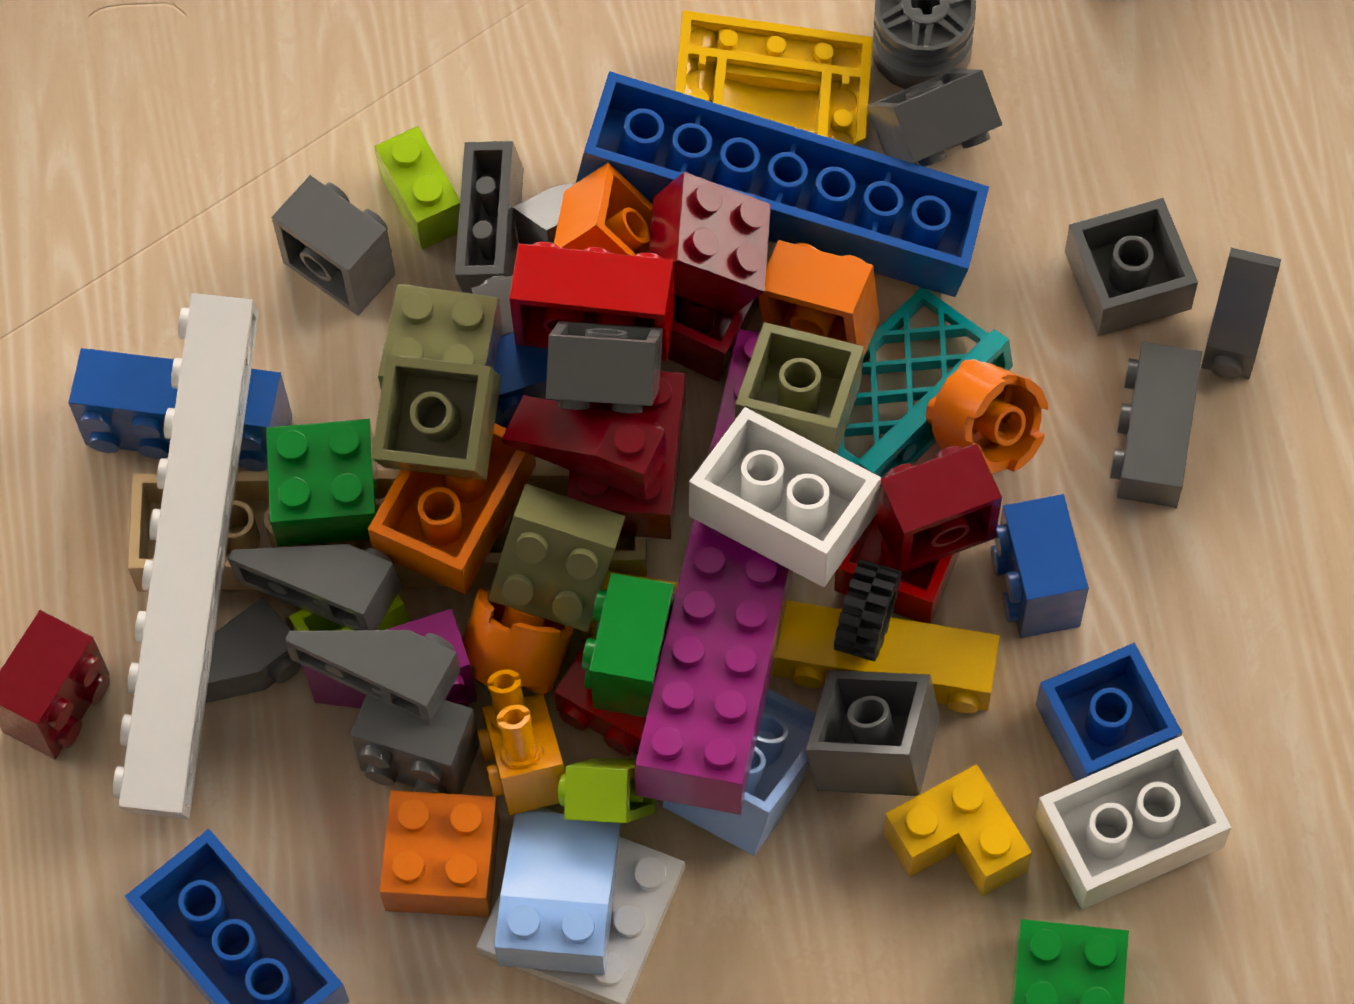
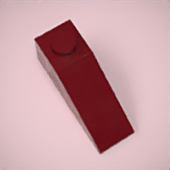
[502,395,667,500]

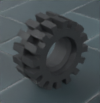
[834,559,902,662]

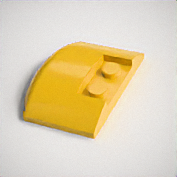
[675,10,873,146]

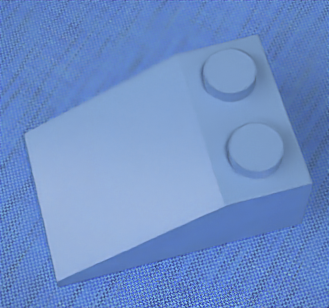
[662,688,816,856]
[494,811,621,975]

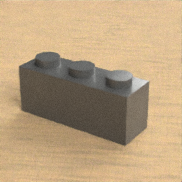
[454,141,524,294]
[1110,342,1203,508]

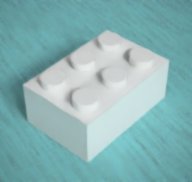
[689,407,881,587]
[1035,735,1232,910]

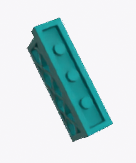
[837,287,1013,478]

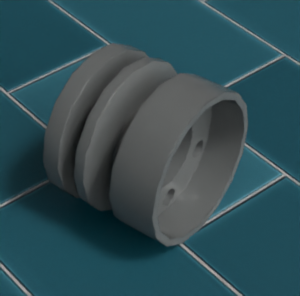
[872,0,976,89]

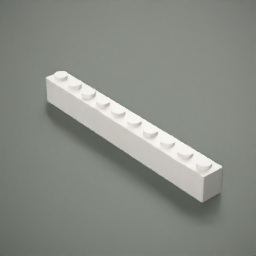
[113,293,259,819]

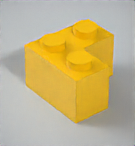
[883,764,1032,896]

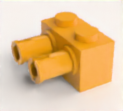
[477,669,565,816]

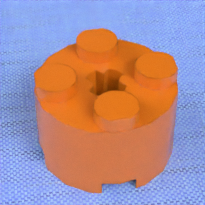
[926,359,1048,474]
[462,583,575,694]

